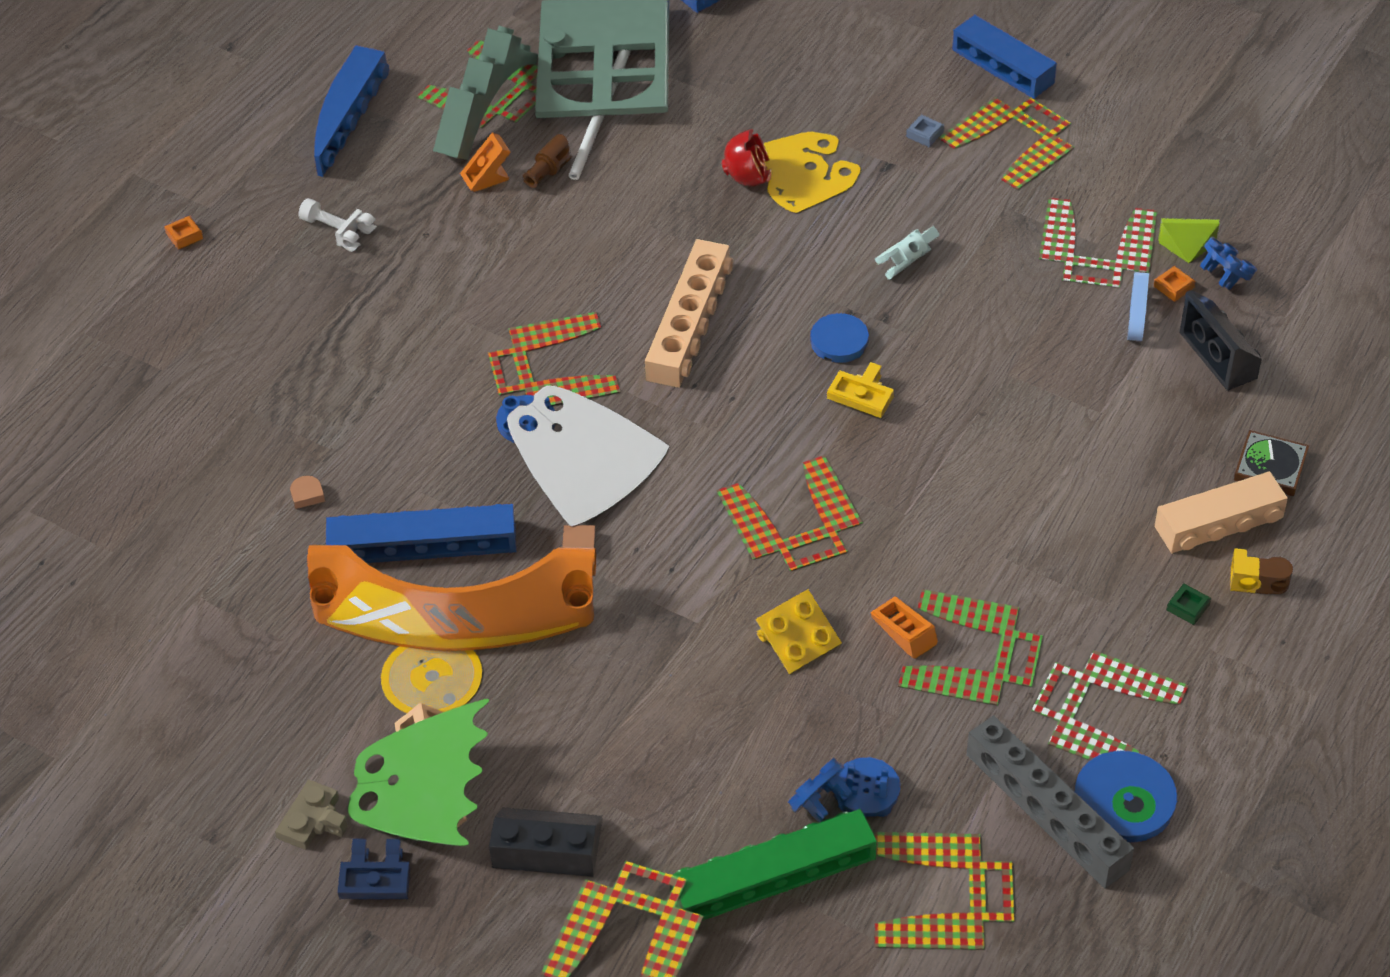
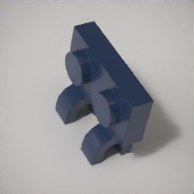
[337,839,410,899]

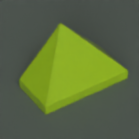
[1158,219,1220,263]

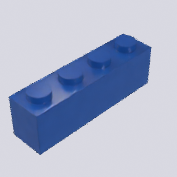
[952,15,1057,99]

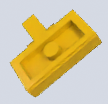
[827,362,894,418]

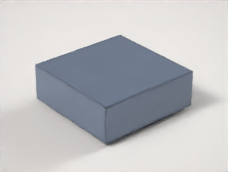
[906,115,944,147]

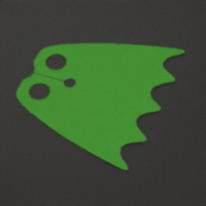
[348,699,489,846]

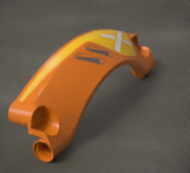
[307,545,596,651]

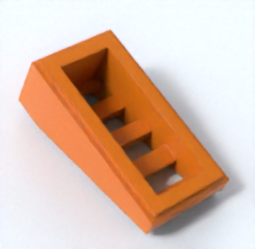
[870,596,938,659]

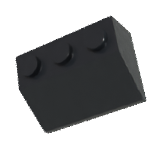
[1179,290,1262,391]
[489,807,603,877]

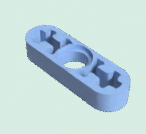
[1127,272,1149,341]

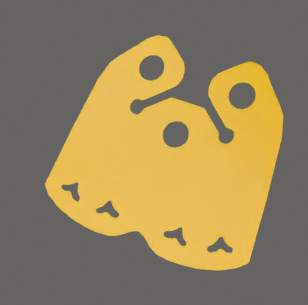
[764,132,861,213]

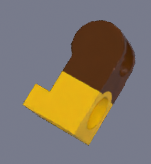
[1230,548,1293,594]

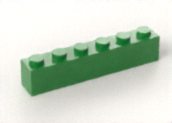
[670,809,877,921]

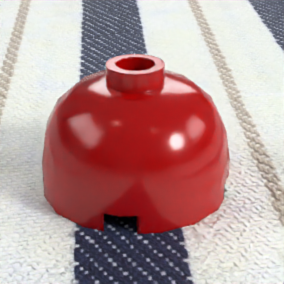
[721,129,772,187]

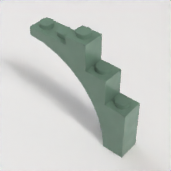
[433,26,539,160]

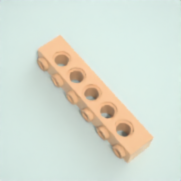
[645,239,733,388]

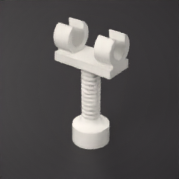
[299,198,376,251]

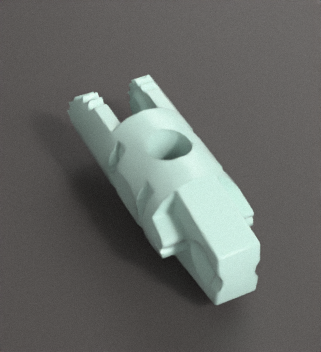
[875,226,940,280]

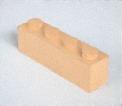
[1155,471,1288,554]

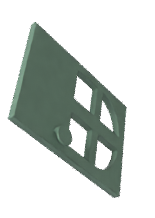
[535,0,669,118]

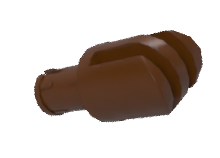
[522,134,573,188]

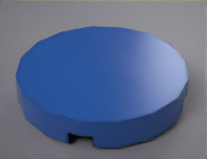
[810,313,869,363]

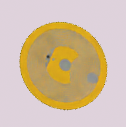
[381,646,482,713]

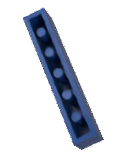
[326,504,516,563]

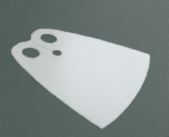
[507,386,669,527]

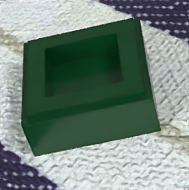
[1166,583,1211,625]

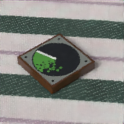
[1234,430,1309,496]

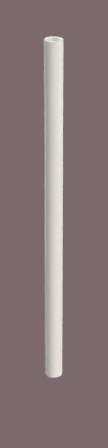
[569,50,631,180]

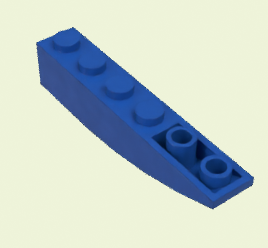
[314,45,389,177]

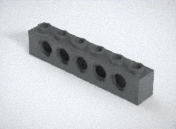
[966,715,1134,889]

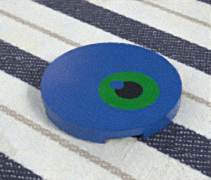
[1074,751,1177,842]

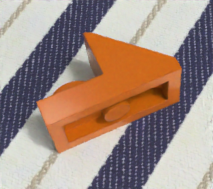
[460,132,511,192]

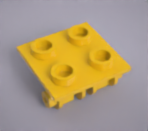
[755,589,842,674]

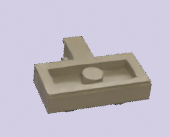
[275,779,348,850]

